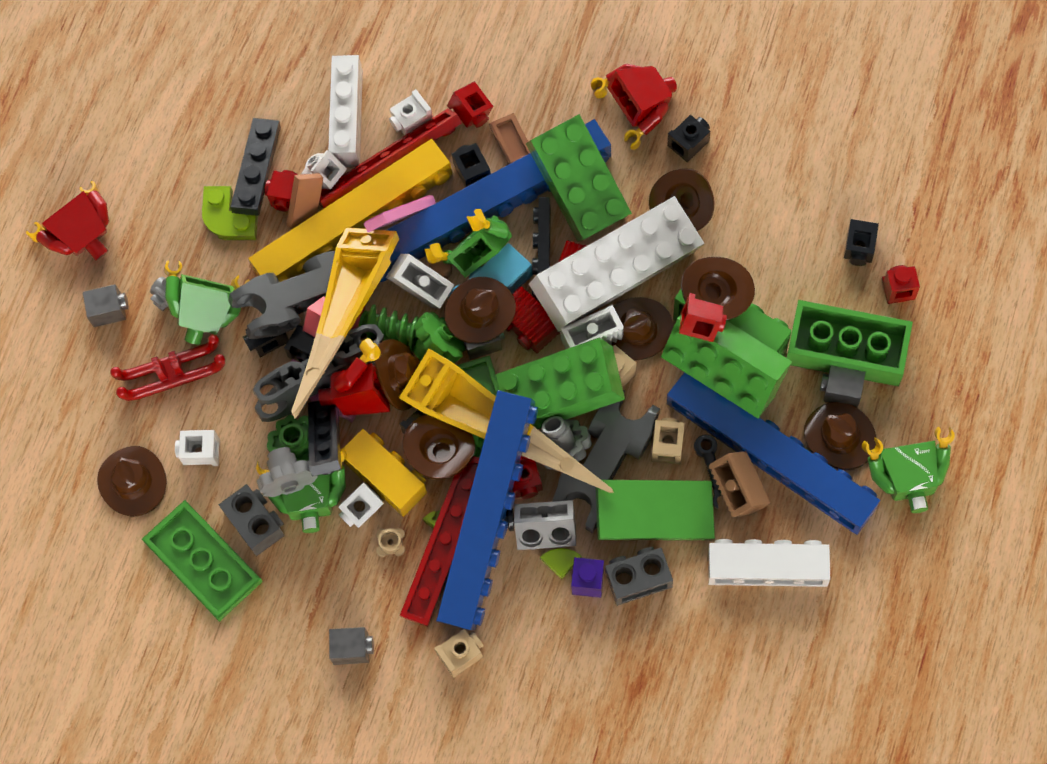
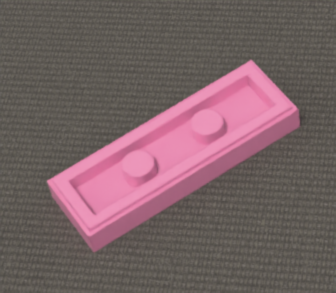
[364,195,436,233]

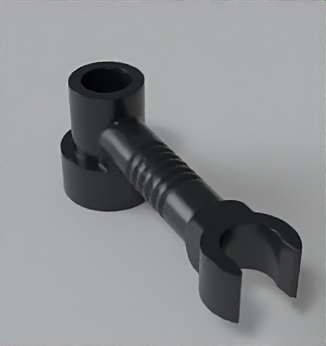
[694,434,723,510]

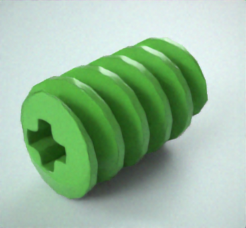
[358,304,419,352]

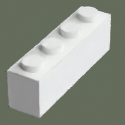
[328,55,363,167]
[708,539,830,587]

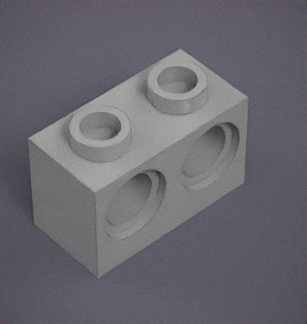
[514,500,576,550]

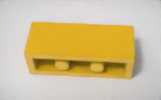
[343,429,427,517]

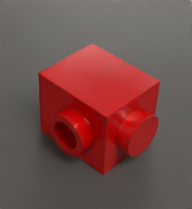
[265,170,298,212]

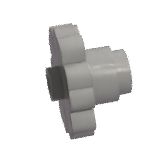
[540,416,592,470]
[257,447,318,497]

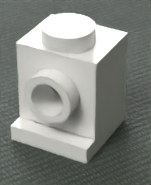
[389,89,433,135]
[301,150,347,189]
[175,430,220,466]
[339,482,384,528]

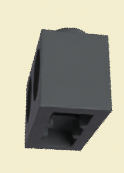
[218,484,285,557]
[605,547,673,606]

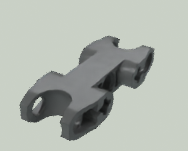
[228,251,335,339]
[253,324,384,422]
[552,390,660,533]

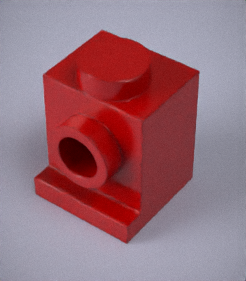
[447,81,494,128]
[882,265,920,304]
[679,293,727,342]
[512,455,543,499]

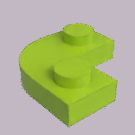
[202,186,258,240]

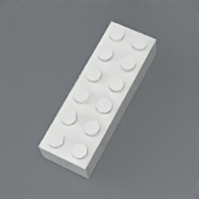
[529,196,704,332]

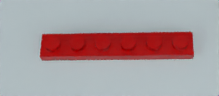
[319,108,462,209]
[400,456,479,627]

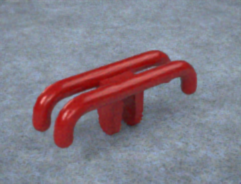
[110,334,226,401]

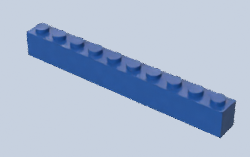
[380,119,611,282]

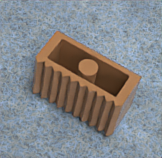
[709,451,771,517]

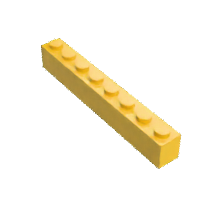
[248,139,452,282]

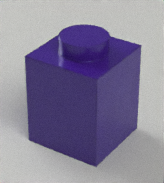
[571,557,604,598]

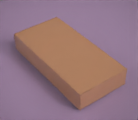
[489,113,530,165]
[287,173,324,229]

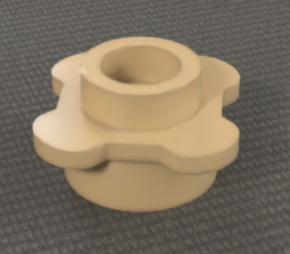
[376,528,405,557]

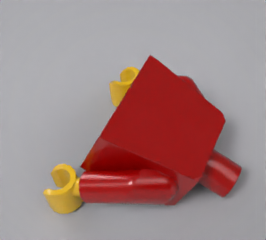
[591,63,677,150]
[26,181,109,261]
[318,338,390,416]

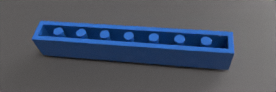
[667,372,880,535]
[436,390,538,630]

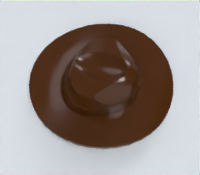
[649,168,715,231]
[681,257,755,321]
[445,277,516,344]
[611,297,673,361]
[374,339,420,411]
[804,402,876,470]
[403,414,476,480]
[97,446,167,517]

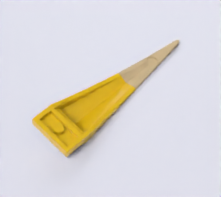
[291,228,399,418]
[399,349,614,493]

